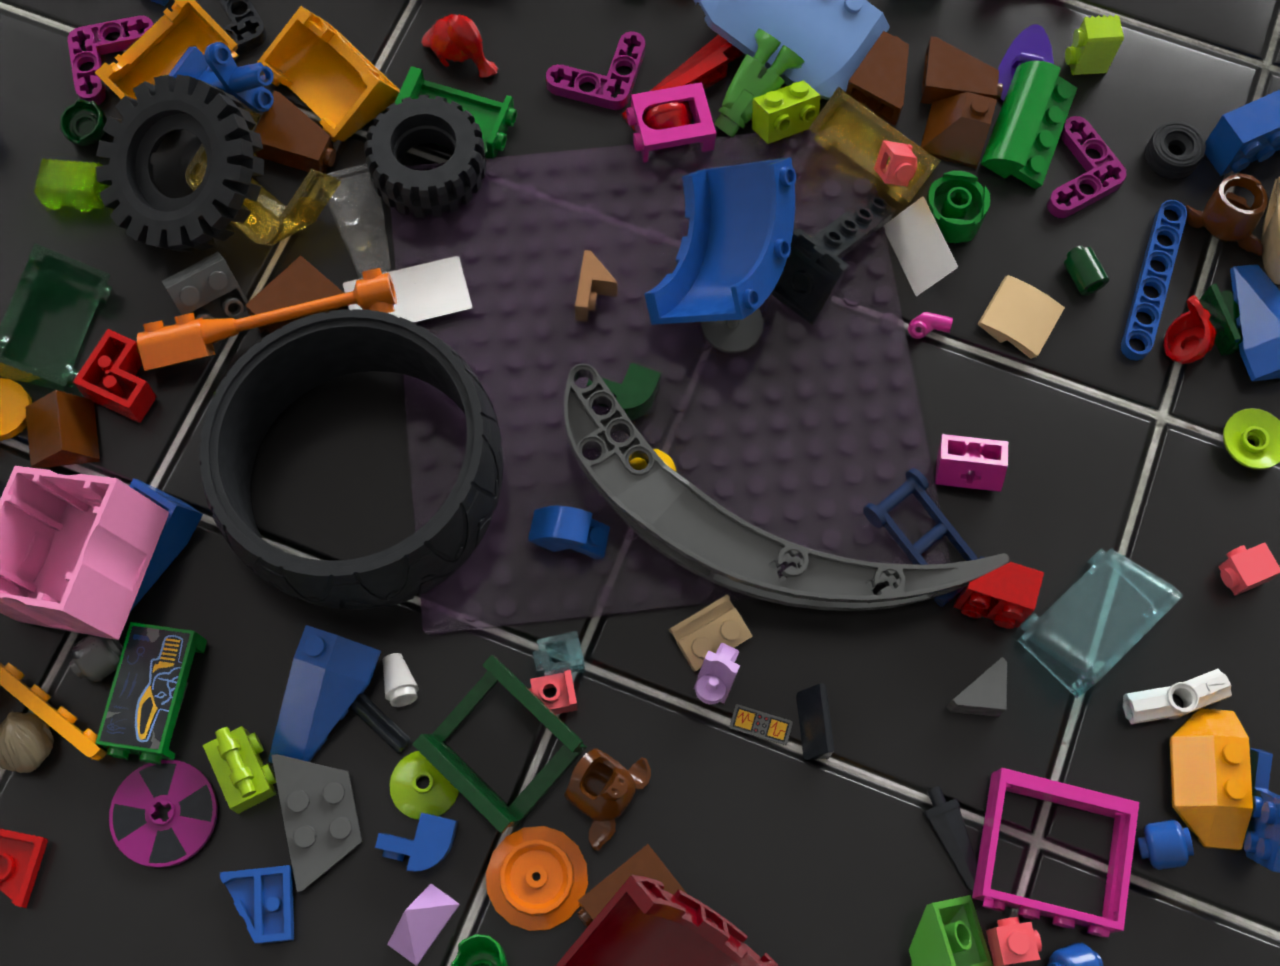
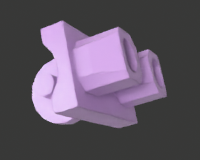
[693,643,740,704]

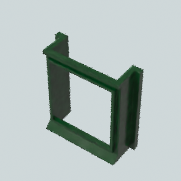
[412,655,587,833]

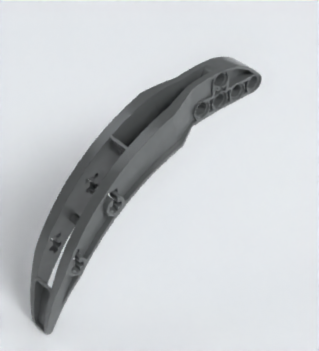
[564,363,1009,611]

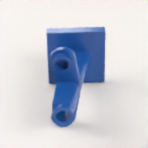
[168,42,274,113]

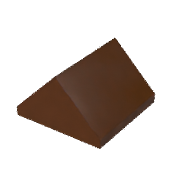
[25,390,101,468]

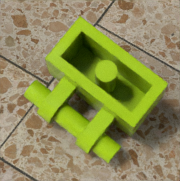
[203,726,277,814]

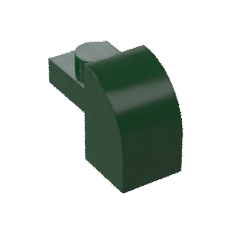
[587,362,661,420]

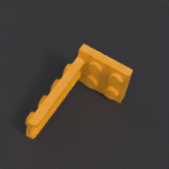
[0,662,107,761]

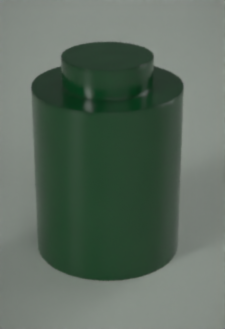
[1063,246,1110,296]

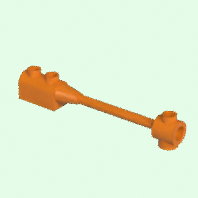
[137,268,397,371]

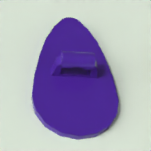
[998,24,1054,103]

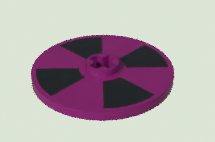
[109,760,218,868]

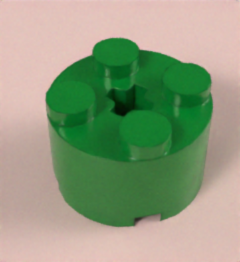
[926,171,990,243]

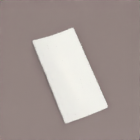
[343,256,472,322]

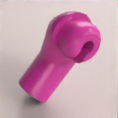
[908,312,953,339]

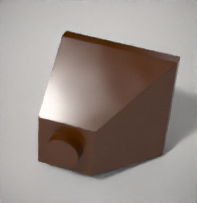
[918,92,997,169]

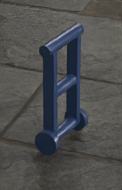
[863,468,985,607]

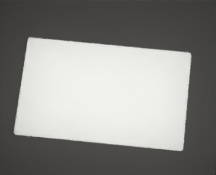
[883,196,958,296]

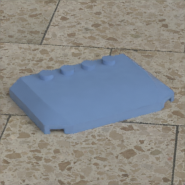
[693,0,890,105]

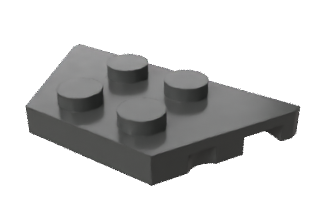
[271,754,363,892]

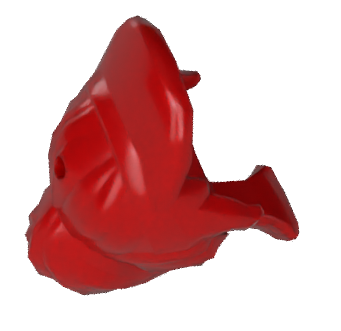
[421,14,498,78]

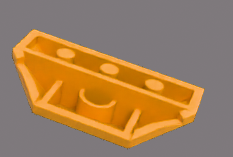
[1170,708,1253,850]

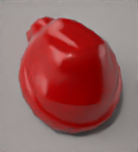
[642,101,693,130]
[1164,295,1217,364]

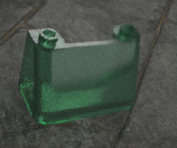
[0,243,112,392]

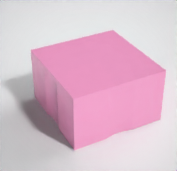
[0,466,169,640]

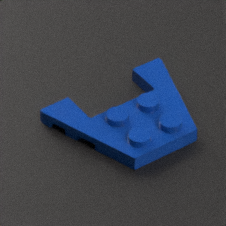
[1244,748,1280,873]

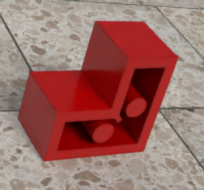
[73,329,157,423]

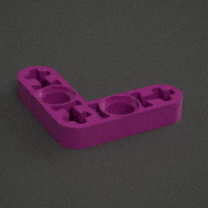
[68,15,154,105]
[546,31,645,110]
[1047,116,1127,218]

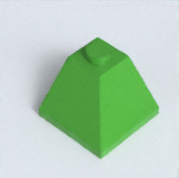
[909,895,993,966]

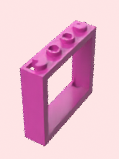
[972,768,1139,937]

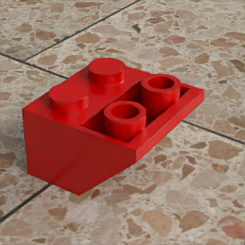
[953,562,1044,629]

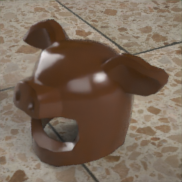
[1185,173,1268,256]
[564,748,651,851]

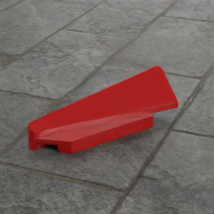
[622,34,743,132]

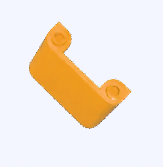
[94,0,238,100]
[257,6,400,142]

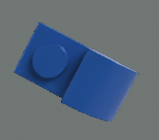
[528,506,610,559]
[375,813,459,871]

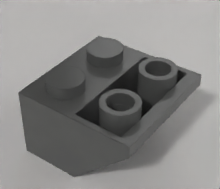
[162,252,250,319]

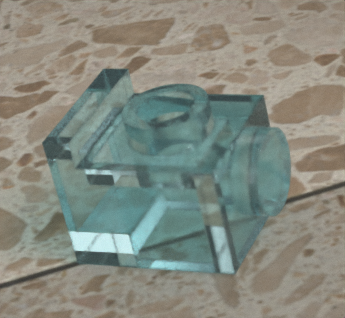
[532,631,585,676]

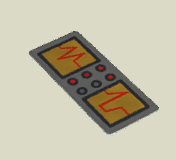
[729,704,793,745]

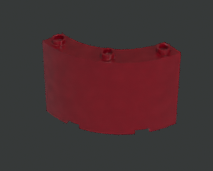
[556,875,779,966]

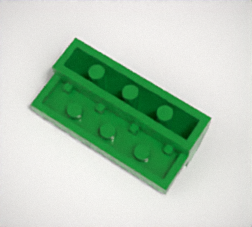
[981,61,1077,189]

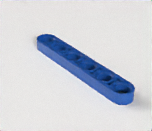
[1121,200,1187,361]

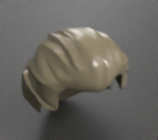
[0,712,54,773]

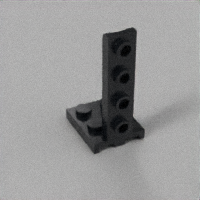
[771,193,896,326]

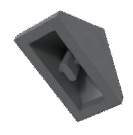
[946,657,1007,717]

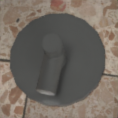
[701,308,764,353]

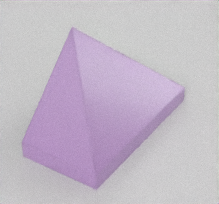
[387,884,460,966]

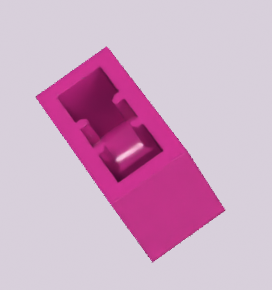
[935,434,1008,492]

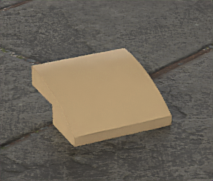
[978,275,1065,359]

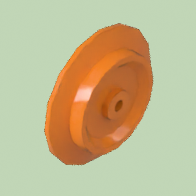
[486,826,588,931]

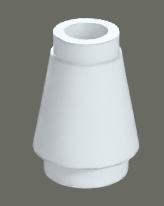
[382,653,419,707]

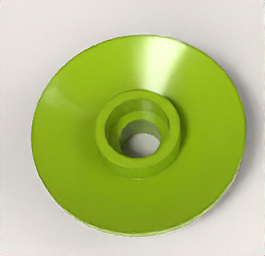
[1223,408,1280,469]
[390,751,459,820]

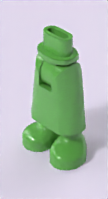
[714,28,805,138]

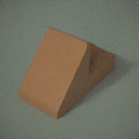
[575,250,618,322]

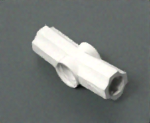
[1122,668,1232,724]

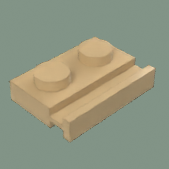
[669,594,753,672]

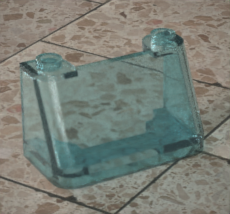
[1017,548,1183,698]

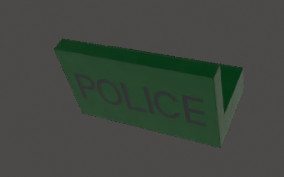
[1199,284,1243,356]

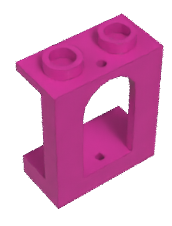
[626,82,716,162]

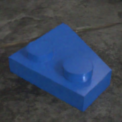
[220,865,294,944]

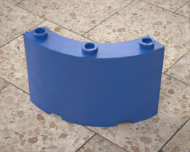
[644,157,796,325]

